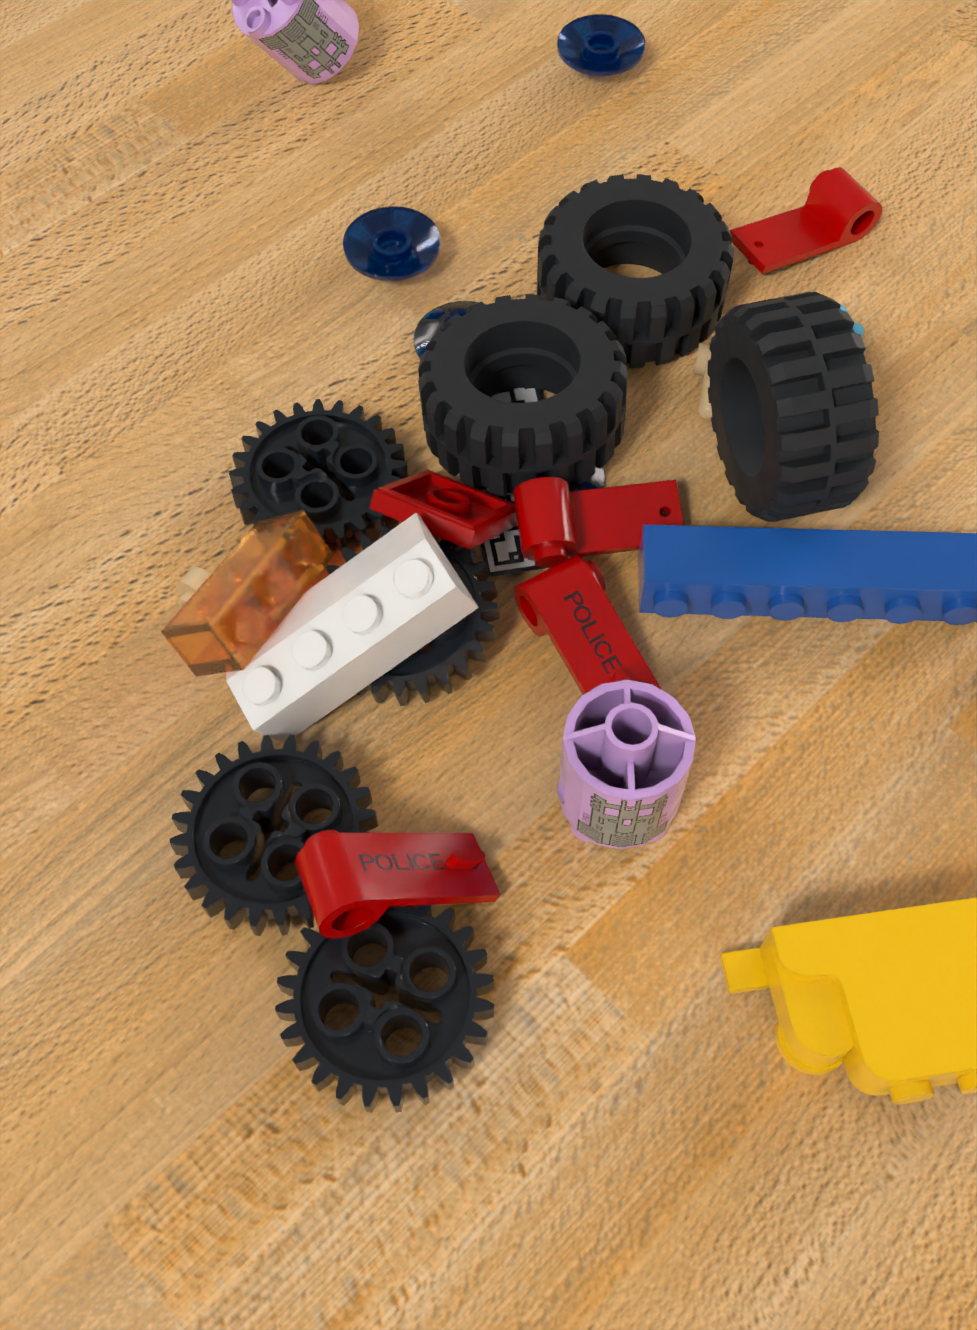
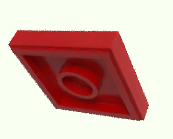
[370,470,517,550]

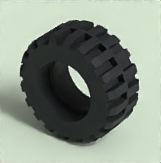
[537,174,734,368]
[707,292,879,522]
[418,294,628,497]

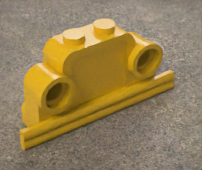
[720,897,977,1105]

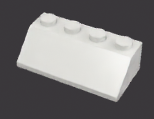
[226,513,479,743]

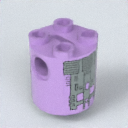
[231,0,359,84]
[557,680,696,849]

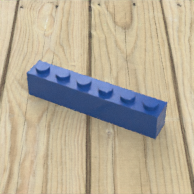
[638,525,977,625]

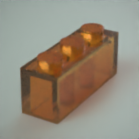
[161,510,334,677]

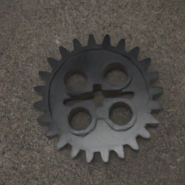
[229,399,408,557]
[325,526,500,706]
[169,734,378,936]
[275,905,494,1113]

